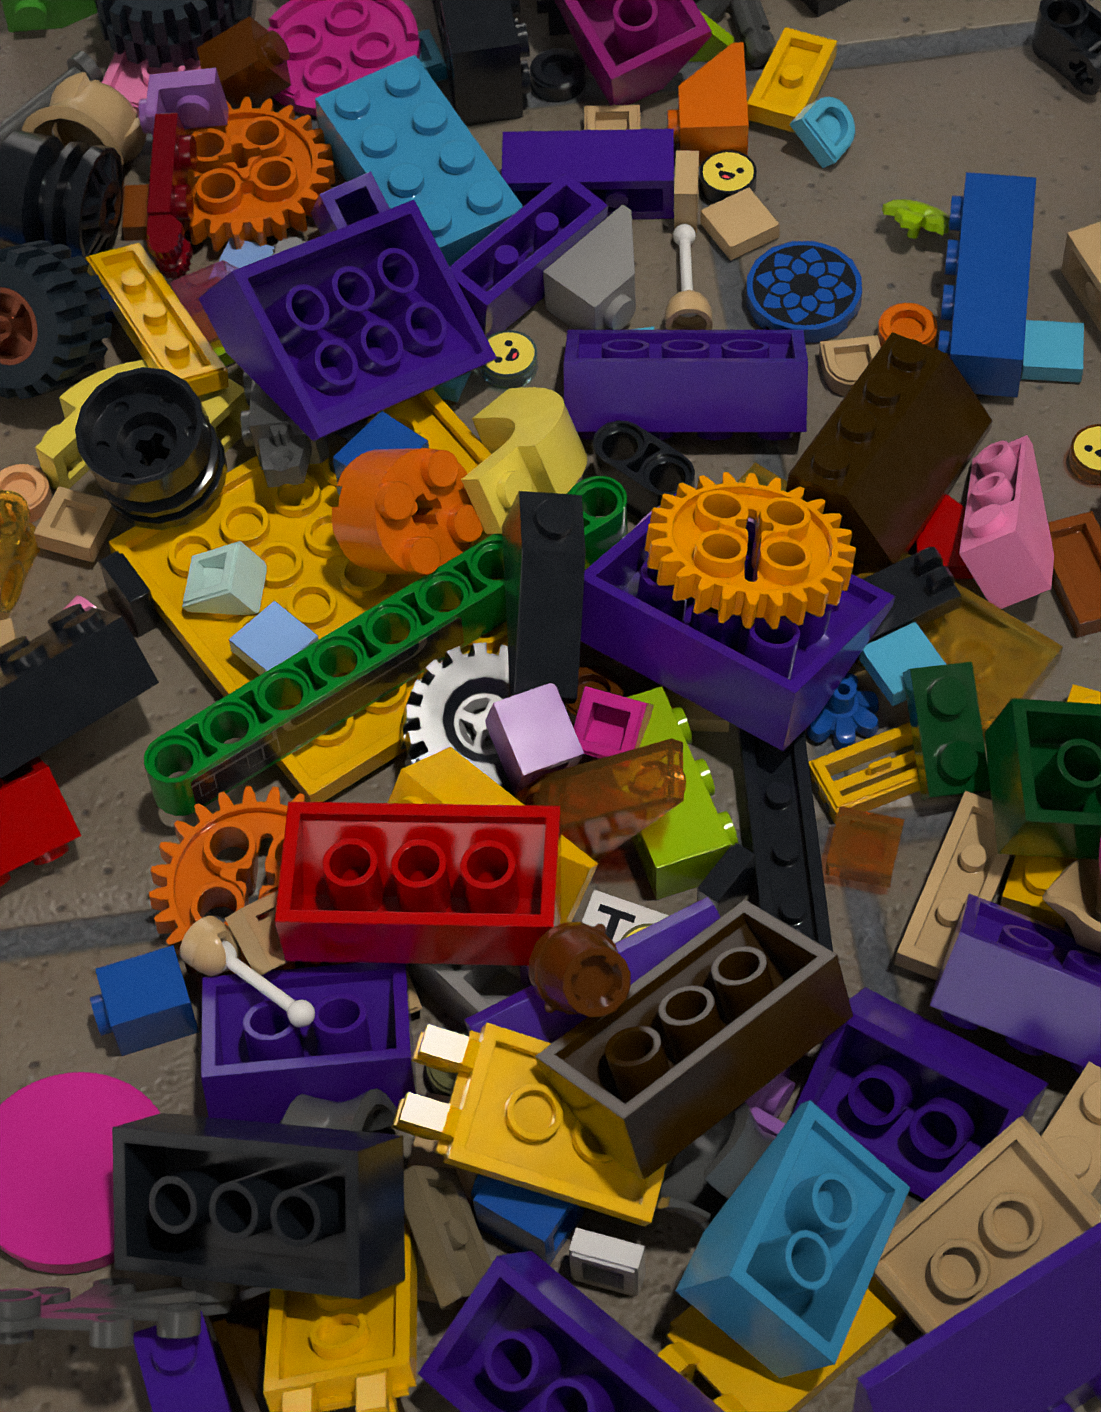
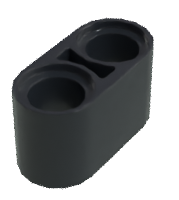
[593,420,695,520]

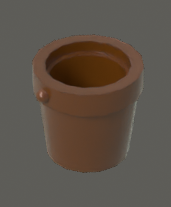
[529,922,631,1017]

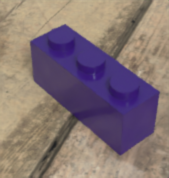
[501,129,674,220]
[450,172,608,340]

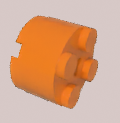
[332,448,483,576]

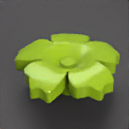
[882,199,950,239]

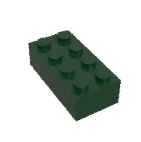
[984,698,1101,860]

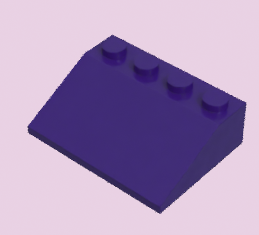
[198,200,497,442]
[581,492,895,751]
[853,1222,1101,1412]

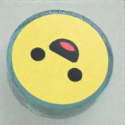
[480,330,538,389]

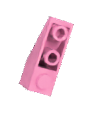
[959,435,1054,612]

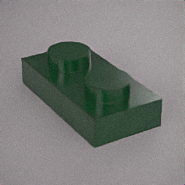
[903,662,991,800]

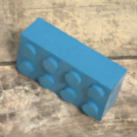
[315,55,523,267]

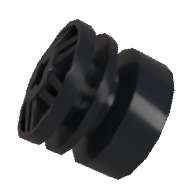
[0,131,124,260]
[75,367,227,530]

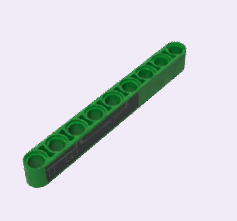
[144,476,628,816]

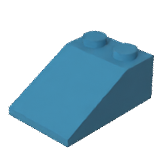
[676,1100,910,1378]

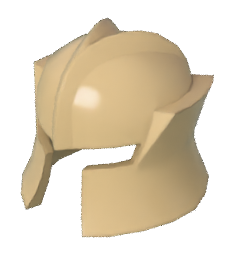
[21,72,147,165]

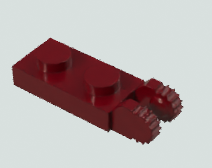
[146,113,197,280]

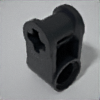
[1032,0,1101,95]

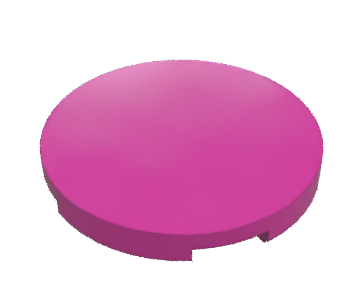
[267,0,421,116]
[0,1072,160,1274]

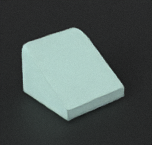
[182,541,267,615]

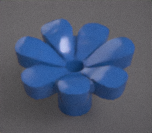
[806,673,879,750]

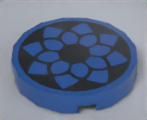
[747,241,862,343]

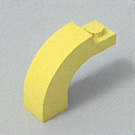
[35,360,250,490]
[461,387,587,534]

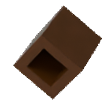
[197,16,291,109]

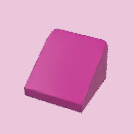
[574,686,654,767]

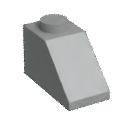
[543,205,636,330]

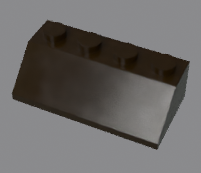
[786,332,993,569]
[535,900,854,1180]

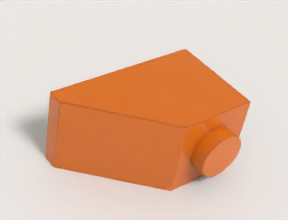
[668,43,748,166]

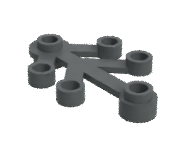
[0,1277,239,1348]

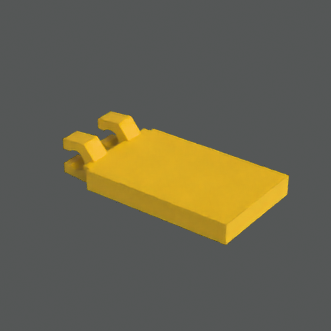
[392,1023,667,1227]
[263,1223,417,1412]
[657,1275,908,1412]

